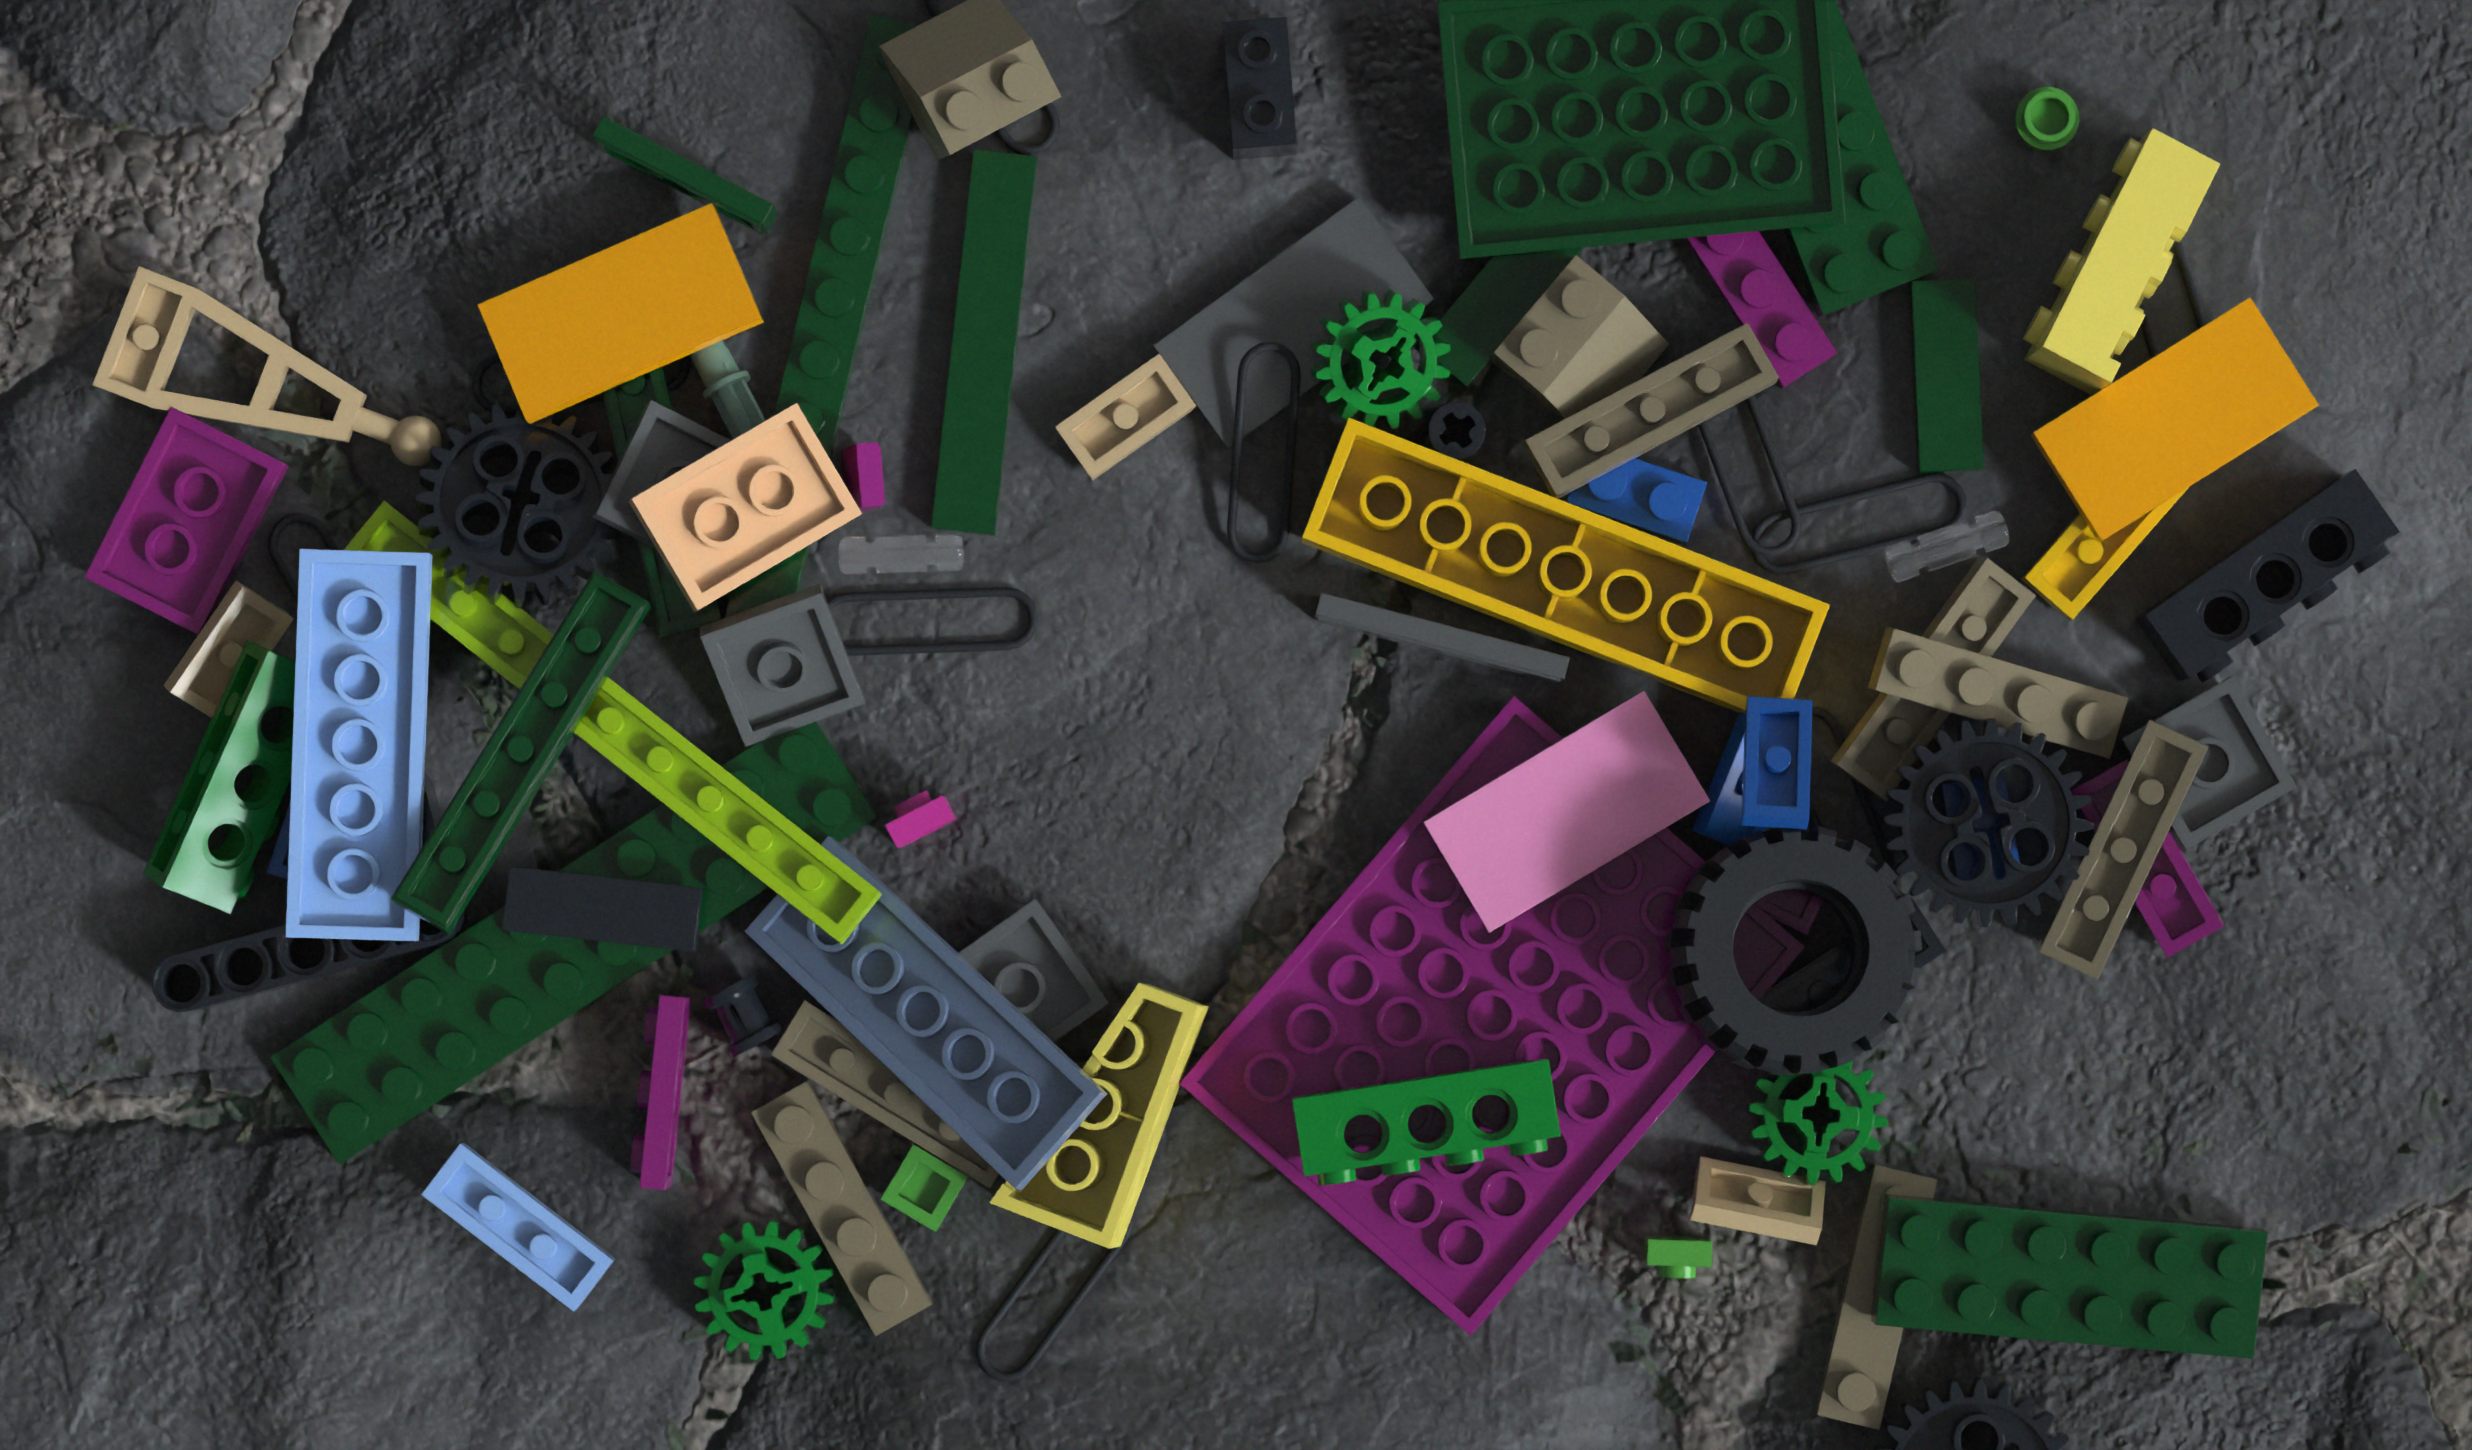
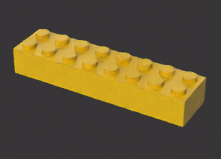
[1301,418,1830,714]

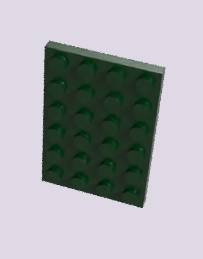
[1437,0,1846,259]

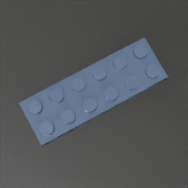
[745,836,1107,1190]

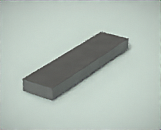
[1315,593,1570,684]

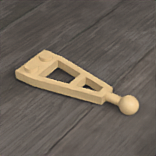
[92,266,442,466]

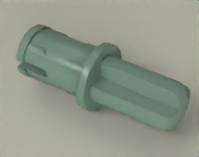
[689,340,766,439]

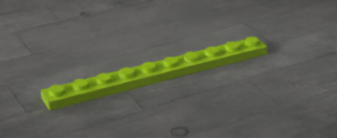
[344,501,882,945]

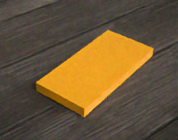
[478,203,764,424]
[2030,297,2319,542]

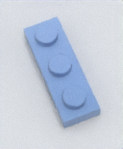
[421,1143,615,1312]

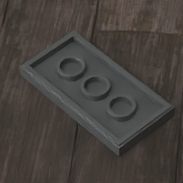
[1153,197,1434,450]

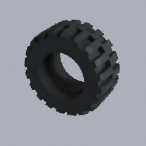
[1664,827,1922,1076]

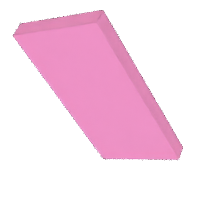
[1423,691,1710,933]

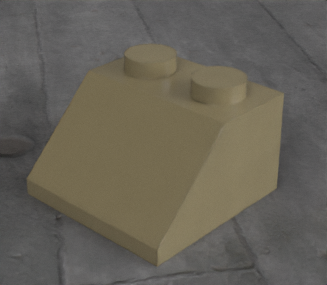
[878,0,1062,161]
[1490,255,1669,421]

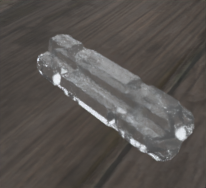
[1884,511,2009,582]
[838,533,964,574]

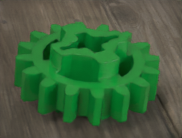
[1310,289,1451,429]
[1746,1060,1888,1186]
[694,1219,835,1360]

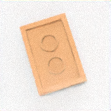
[628,403,862,612]

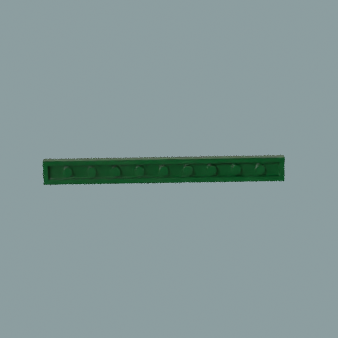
[725,14,918,617]

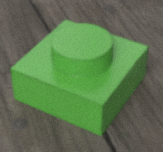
[881,1143,969,1232]
[1642,1235,1712,1278]

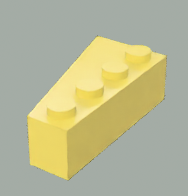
[2023,128,2220,395]
[990,983,1209,1249]

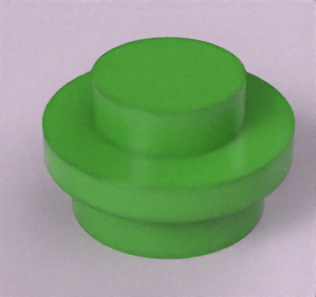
[2014,87,2079,151]

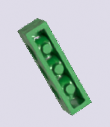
[143,640,296,914]
[1292,1058,1561,1186]

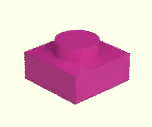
[885,791,957,848]

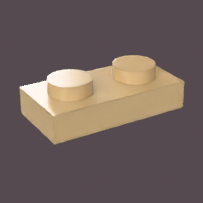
[1055,354,1196,481]
[163,580,294,718]
[1690,1156,1826,1245]

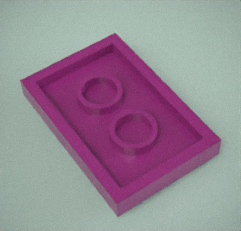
[84,407,289,635]

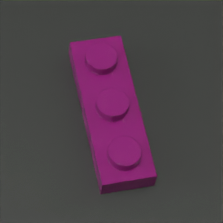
[1684,231,1837,389]
[2071,758,2224,958]
[631,994,692,1190]

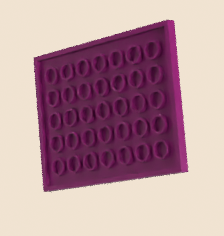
[1179,696,1805,1336]

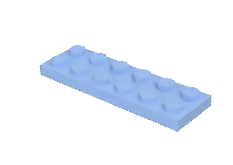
[286,549,432,941]

